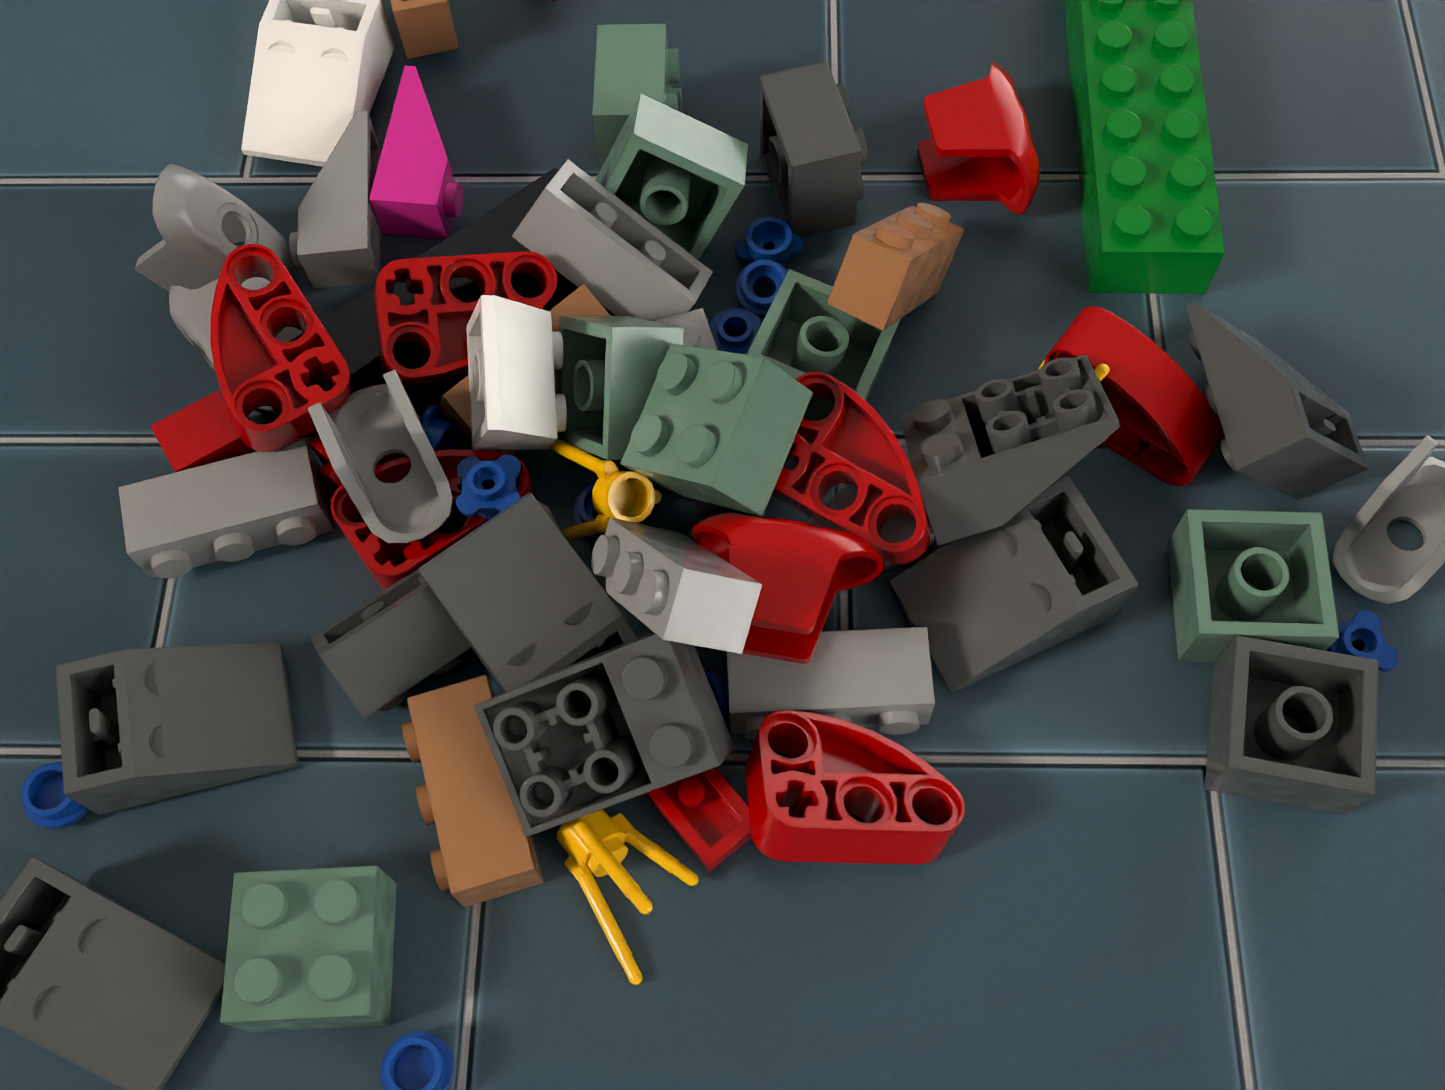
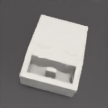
[241,0,396,167]

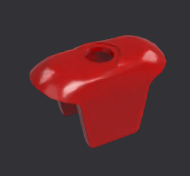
[917,61,1040,215]
[691,513,885,664]

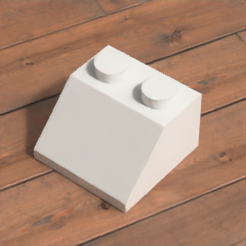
[466,295,567,450]

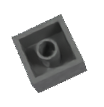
[759,61,868,237]
[1204,635,1378,816]

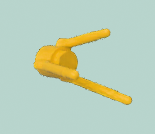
[549,439,662,542]
[556,809,699,985]

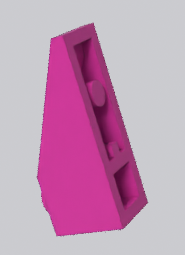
[369,65,464,240]

